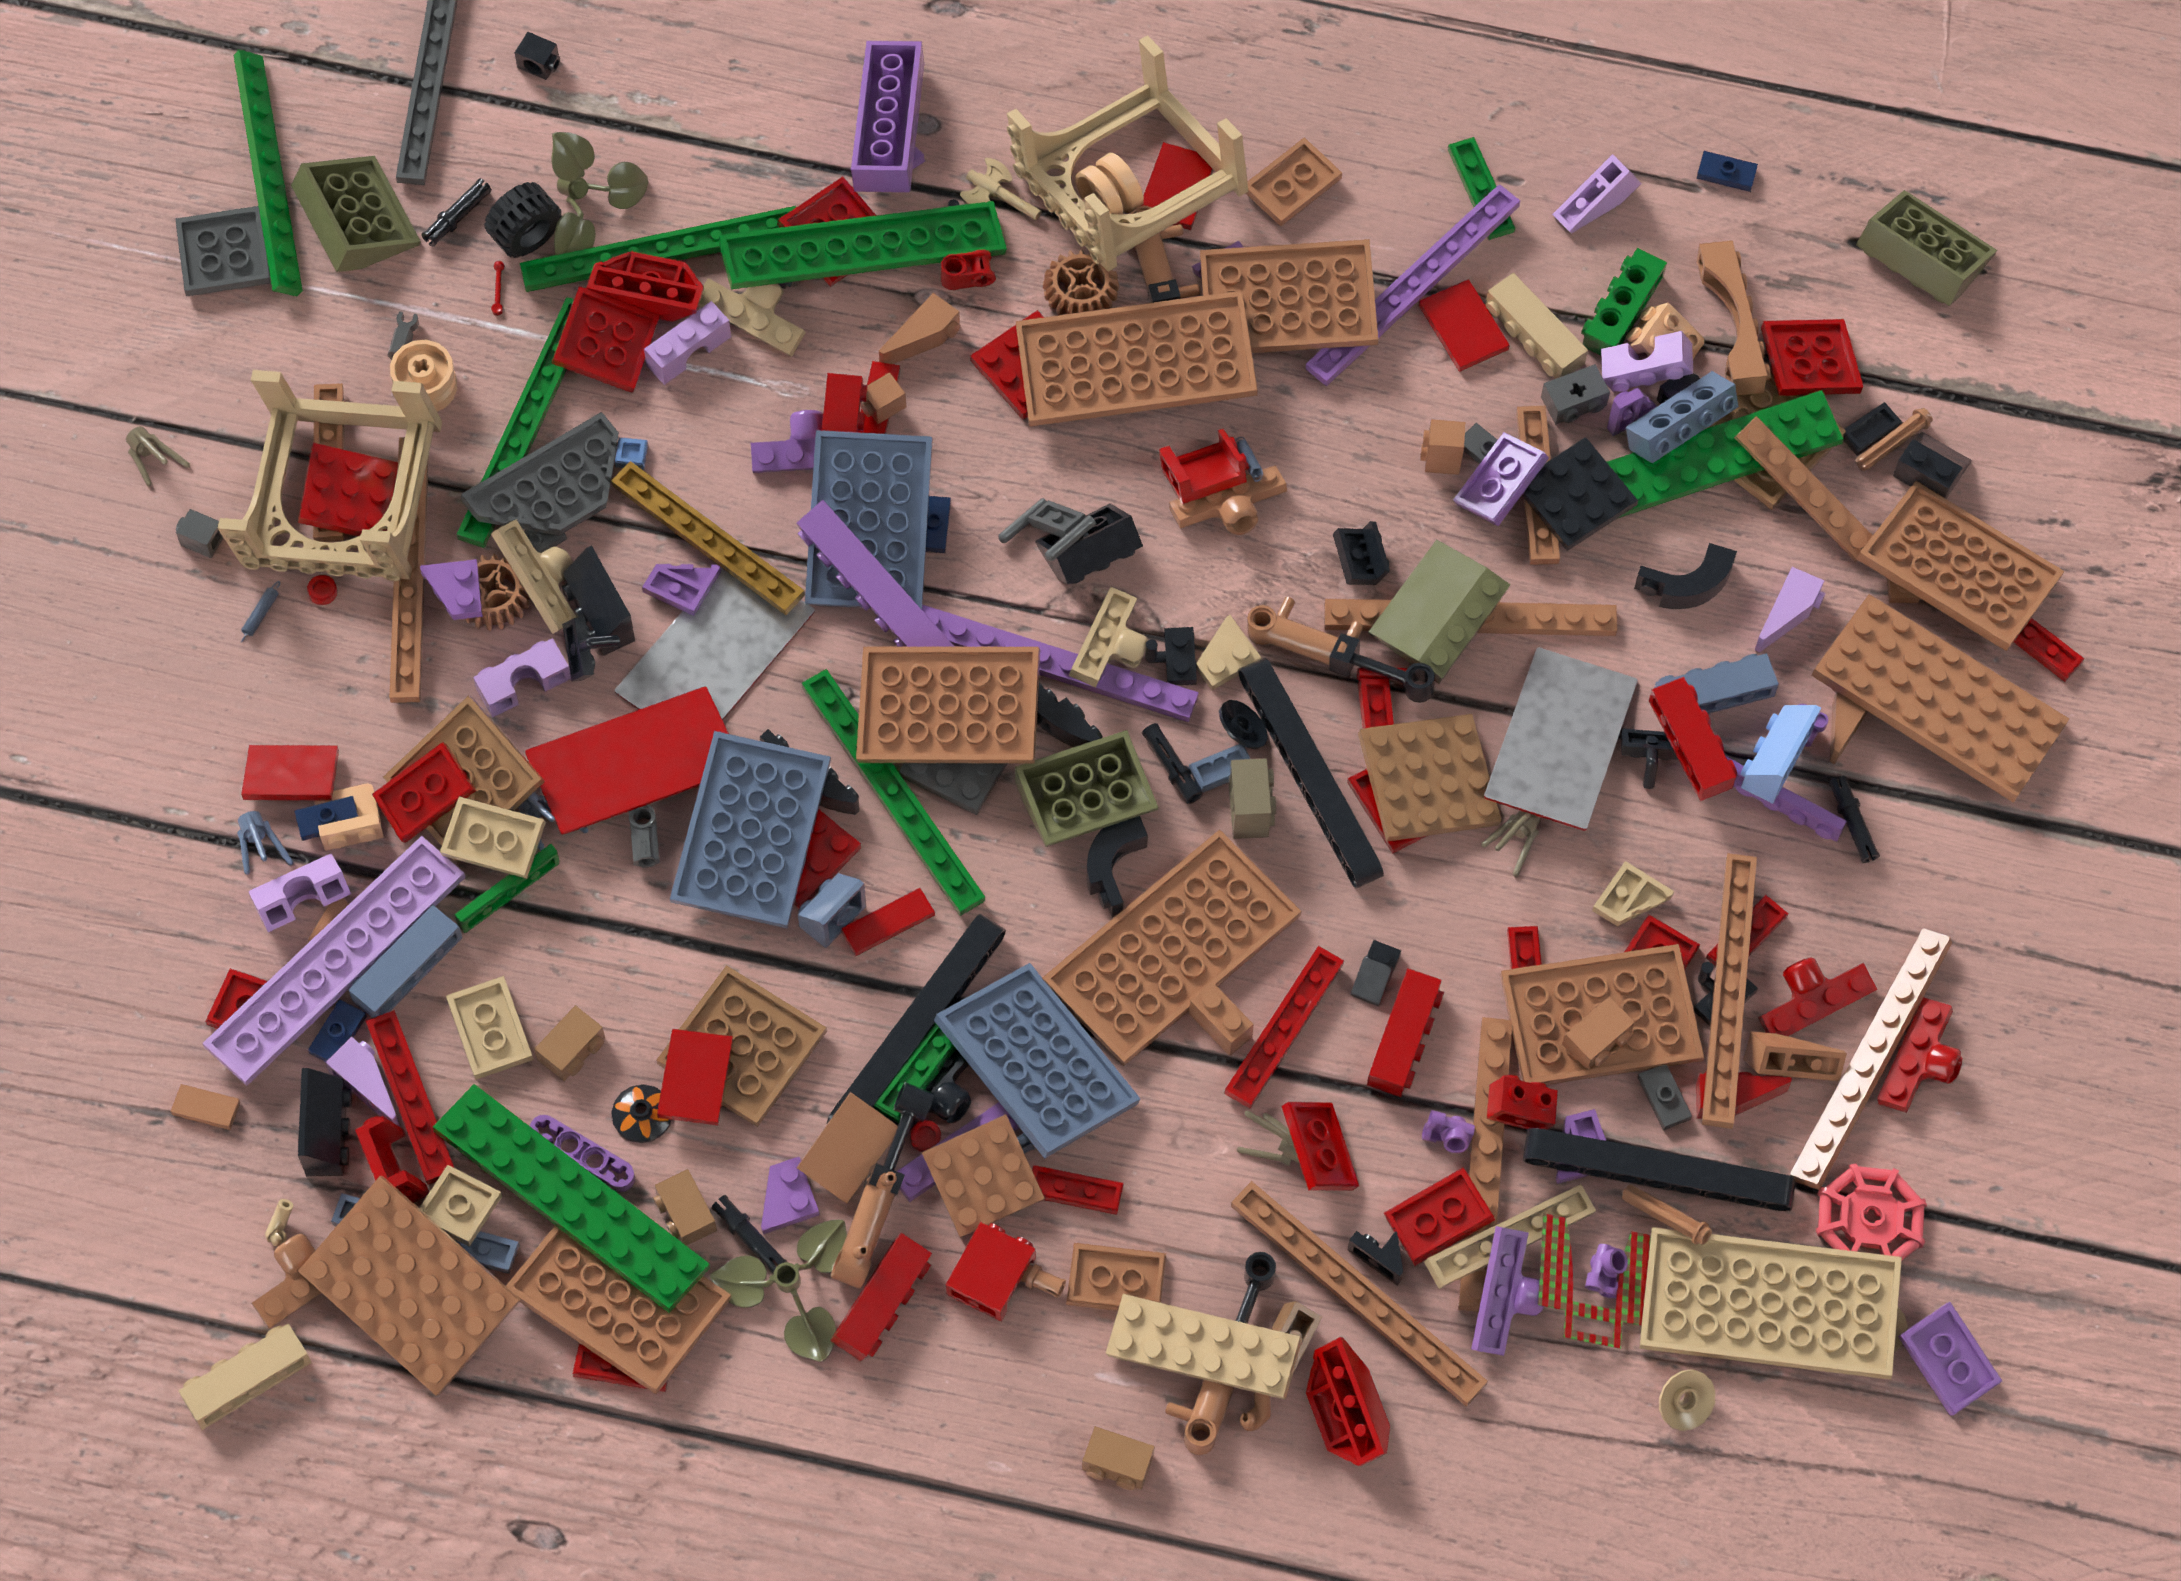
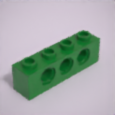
[1581,248,1667,356]

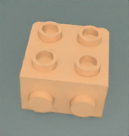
[1625,302,1704,359]
[314,783,384,851]

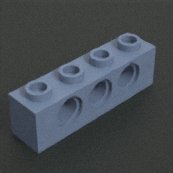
[1626,371,1739,463]

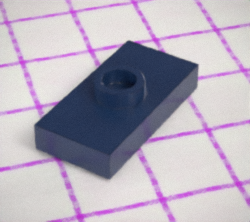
[1696,151,1758,192]
[926,496,951,553]
[294,796,358,841]
[308,999,367,1062]

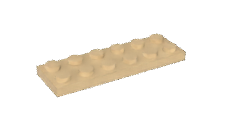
[1106,1294,1303,1400]

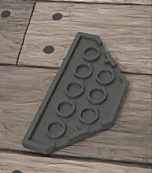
[460,412,619,536]

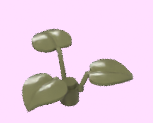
[551,132,648,255]
[710,1220,847,1362]

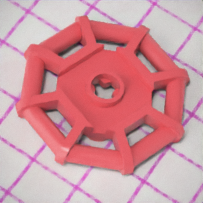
[1816,1163,1927,1261]

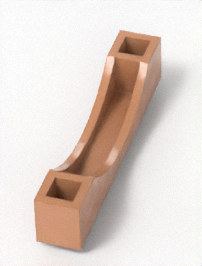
[1696,240,1770,396]

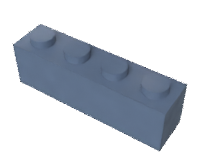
[1654,653,1779,714]
[348,905,462,1018]

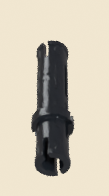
[421,178,492,247]
[1142,723,1203,804]
[1828,776,1880,863]
[711,1195,787,1275]

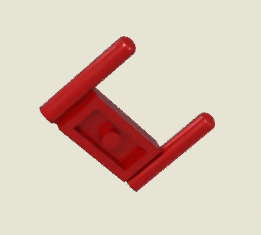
[1357,668,1408,729]

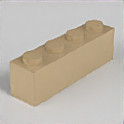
[1485,272,1588,379]
[178,1323,312,1430]

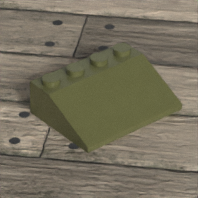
[291,156,421,272]
[1856,190,1997,306]
[1368,539,1511,684]
[1015,730,1158,847]

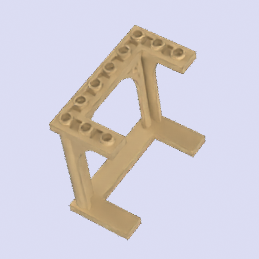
[1007,35,1248,271]
[218,370,442,581]

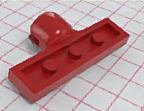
[1758,957,1878,1036]
[1877,997,1963,1113]

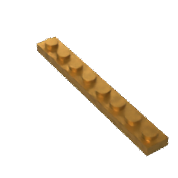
[611,461,805,615]

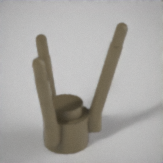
[126,426,190,486]
[1481,810,1541,877]
[1237,1111,1299,1166]

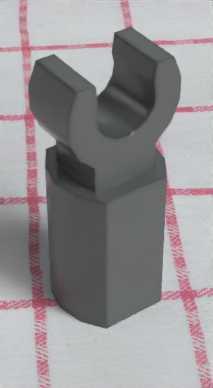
[388,311,419,360]

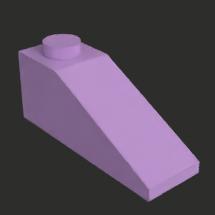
[1552,154,1642,234]
[1755,567,1825,652]
[326,1037,400,1126]

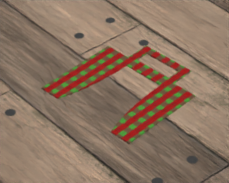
[1538,1213,1651,1349]

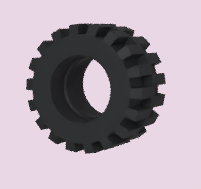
[484,182,562,258]

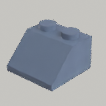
[798,873,866,948]

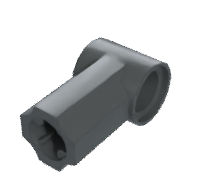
[629,805,660,868]

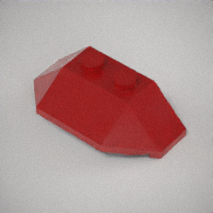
[586,251,704,322]
[1306,1337,1390,1466]

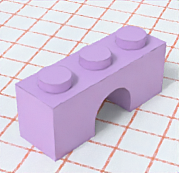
[644,301,731,385]
[1601,331,1693,392]
[473,638,571,718]
[248,853,351,932]

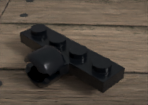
[882,1049,971,1131]

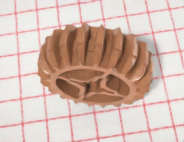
[1043,249,1119,316]
[465,554,531,631]

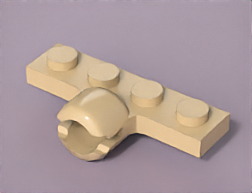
[699,278,806,357]
[491,519,577,634]
[1069,587,1148,688]

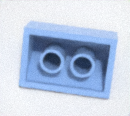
[1740,705,1821,804]

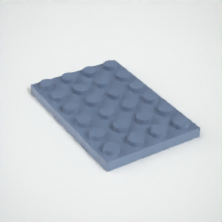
[805,430,933,610]
[670,731,831,929]
[934,963,1141,1159]

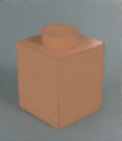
[861,373,907,424]

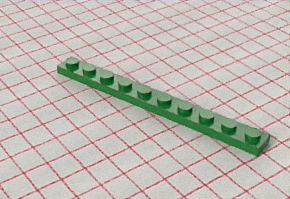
[233,49,303,297]
[520,206,796,292]
[456,297,574,549]
[801,669,985,916]

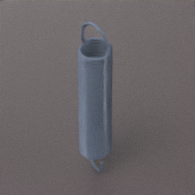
[1235,437,1263,482]
[241,581,280,643]

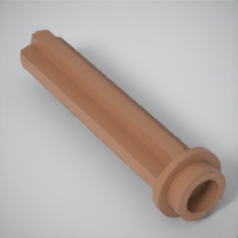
[1855,408,1933,471]
[1622,1184,1712,1245]

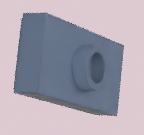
[1189,744,1250,793]

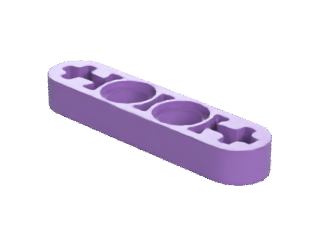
[530,1115,635,1192]

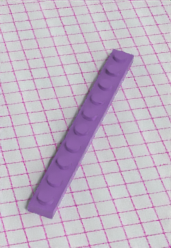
[1306,184,1520,386]
[922,605,1199,722]

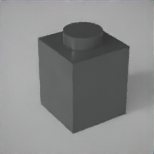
[176,509,223,558]

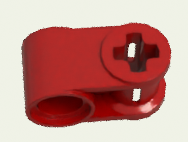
[940,250,996,290]

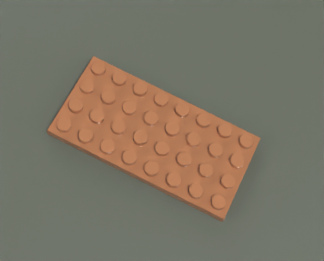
[1016,291,1258,427]
[1811,594,2069,803]
[1042,829,1302,1066]

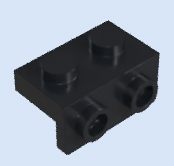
[1333,521,1390,585]

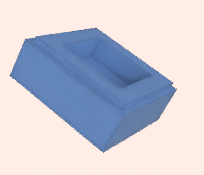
[615,437,648,470]

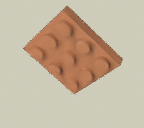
[922,1114,1045,1238]

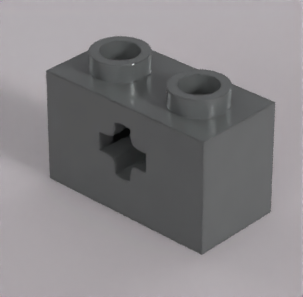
[1541,364,1610,425]

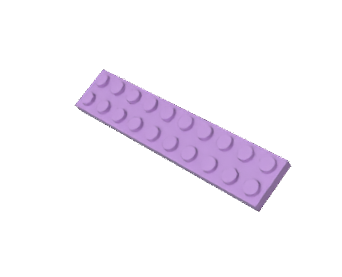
[203,836,466,1086]

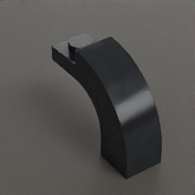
[1634,543,1737,609]
[1087,816,1148,918]

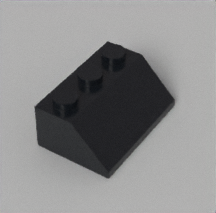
[1035,503,1143,585]
[561,546,635,656]
[298,1068,352,1177]

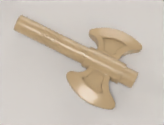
[960,158,1041,220]

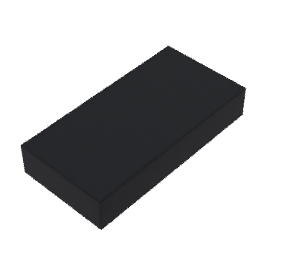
[1843,402,1903,456]

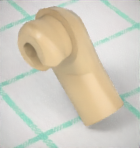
[265,1199,293,1247]

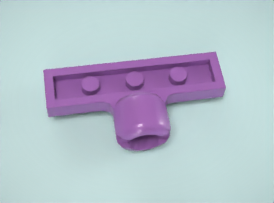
[751,410,823,473]
[1471,1226,1545,1356]

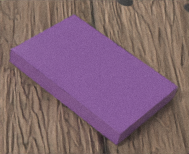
[1453,432,1549,526]
[1898,1302,2003,1416]

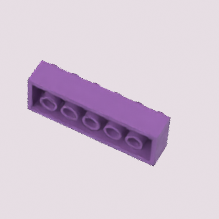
[851,41,925,192]

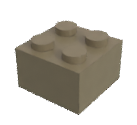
[1229,758,1276,839]

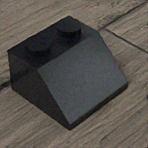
[1893,432,1972,499]

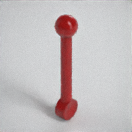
[491,261,505,316]

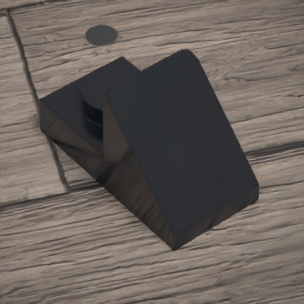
[1351,940,1402,1007]
[1347,1231,1403,1286]

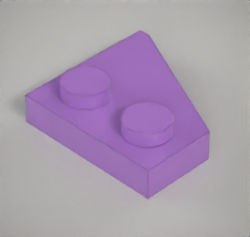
[1607,388,1657,436]
[642,564,721,616]
[761,1157,820,1235]

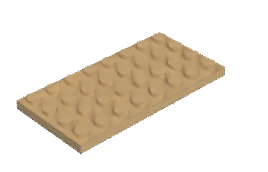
[1639,1227,1902,1380]

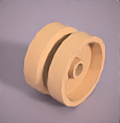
[1075,153,1144,215]
[390,340,457,412]

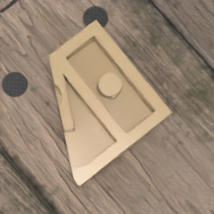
[1196,615,1261,690]
[1592,861,1674,927]

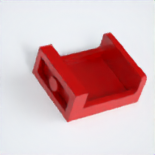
[1159,428,1249,504]
[355,1116,429,1203]
[945,1222,1036,1322]

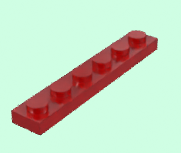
[1224,946,1344,1109]
[366,1010,454,1185]

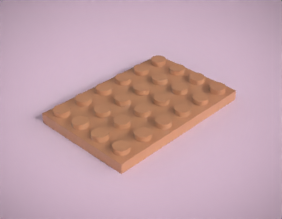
[1200,239,1378,353]
[1857,481,2064,651]
[856,647,1041,764]
[1500,944,1704,1085]
[298,1176,521,1396]
[506,1226,731,1394]

